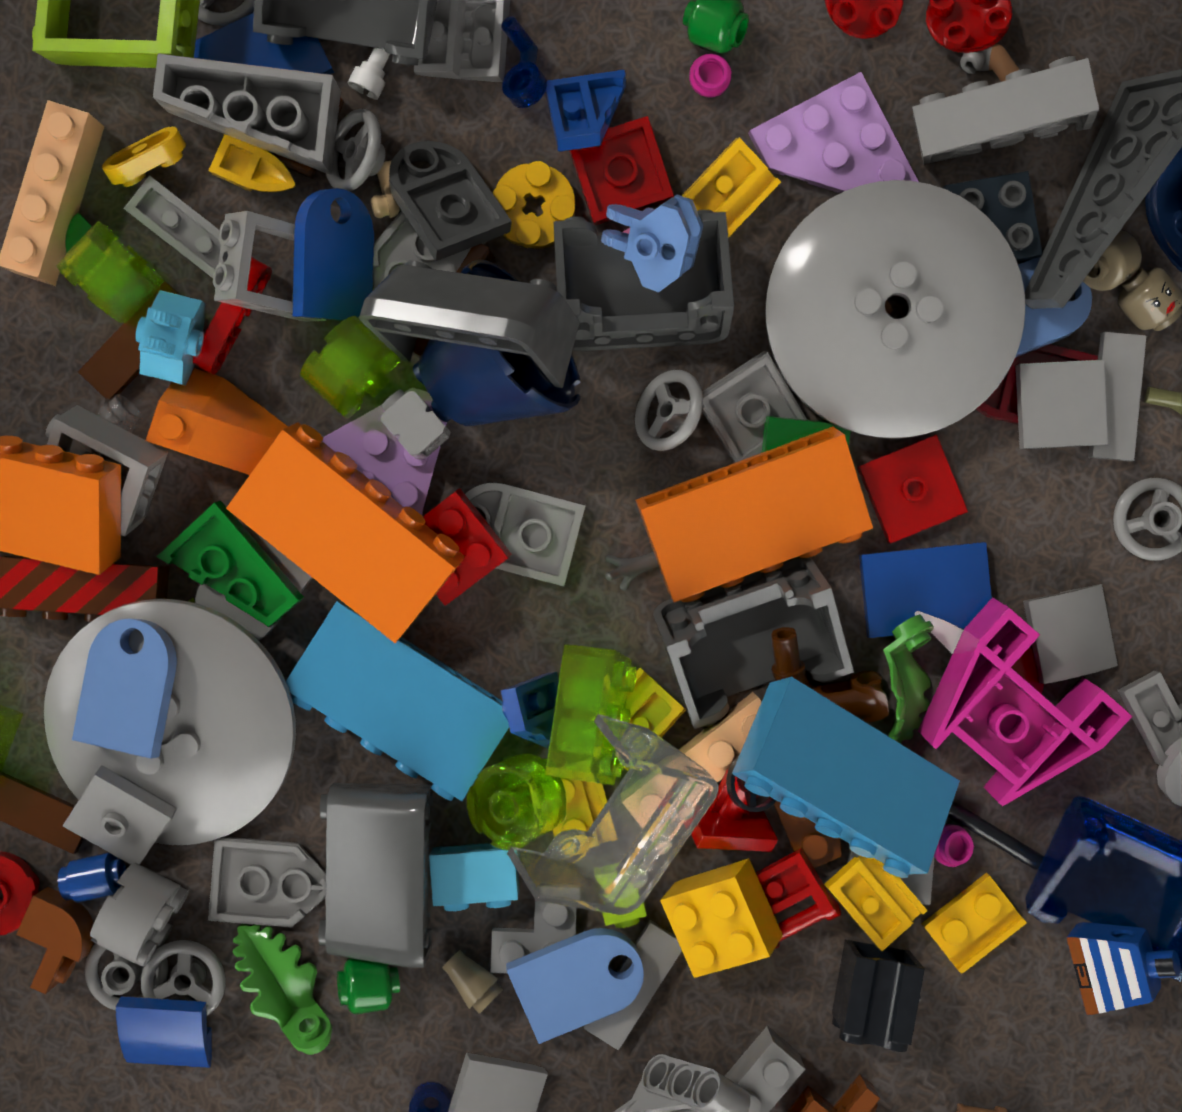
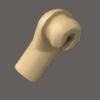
[370,161,400,218]

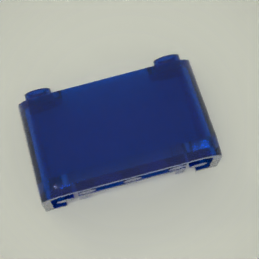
[1025,796,1182,982]

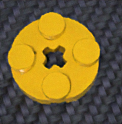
[493,161,575,249]

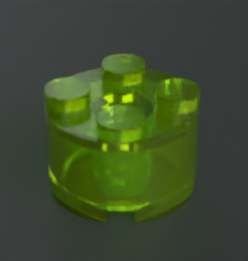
[56,221,165,324]
[300,315,401,419]
[467,753,566,850]

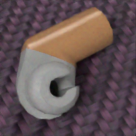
[960,44,1020,82]

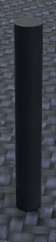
[948,801,1044,870]

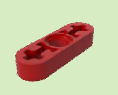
[193,257,272,375]

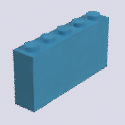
[286,600,509,801]
[732,676,960,878]

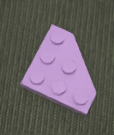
[748,72,919,193]
[322,387,447,515]

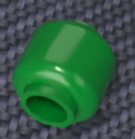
[683,0,749,54]
[337,958,400,1014]

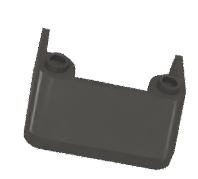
[359,261,580,388]

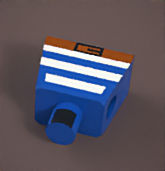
[1066,922,1181,1015]

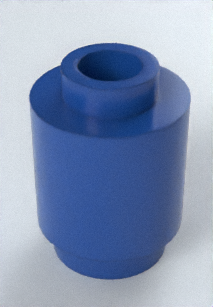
[58,853,126,903]

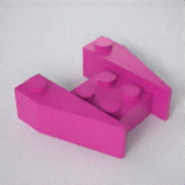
[918,597,1133,806]

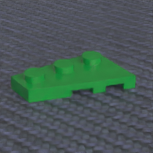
[156,501,304,627]

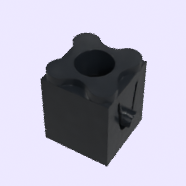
[832,939,925,1052]

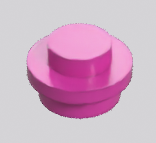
[689,54,731,98]
[934,824,974,867]

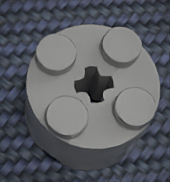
[90,863,189,967]

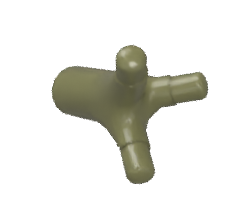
[1144,386,1182,415]

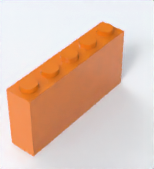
[226,422,465,643]
[635,426,873,602]
[0,436,121,575]

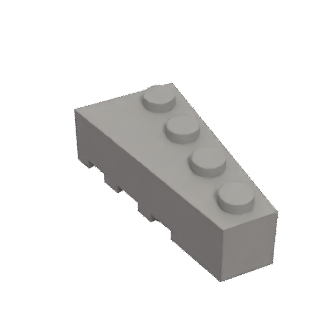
[153,54,341,175]
[912,56,1099,165]

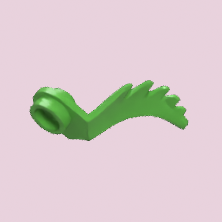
[883,614,934,744]
[233,924,332,1055]

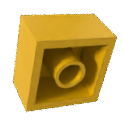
[660,858,783,978]

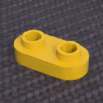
[102,126,186,187]

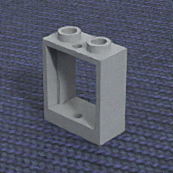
[213,211,326,322]
[45,405,168,537]

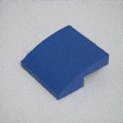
[116,996,212,1068]

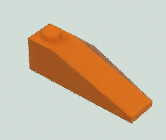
[145,368,288,475]

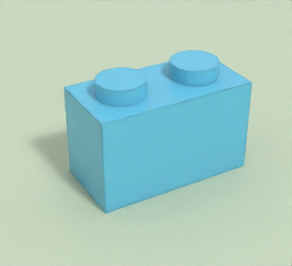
[429,841,520,911]

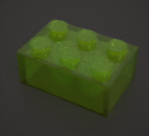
[545,644,636,786]

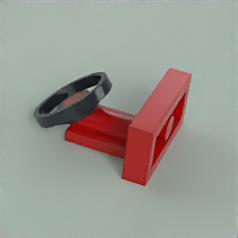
[684,756,778,852]

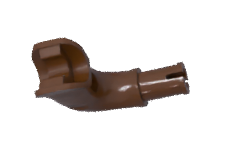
[771,627,889,722]

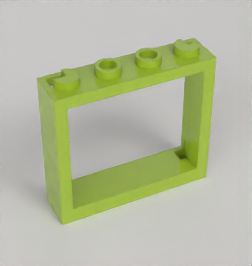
[32,0,200,68]

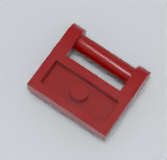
[755,848,841,949]

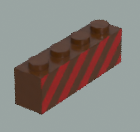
[0,556,169,622]

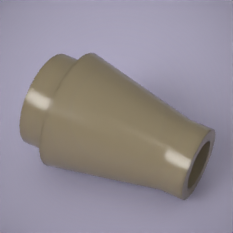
[442,950,504,1014]

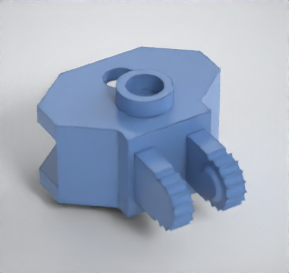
[601,195,703,292]

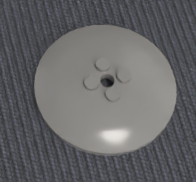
[765,180,1025,439]
[44,599,296,845]

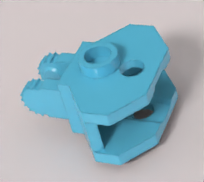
[136,290,206,386]

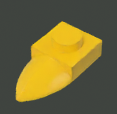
[208,134,296,192]

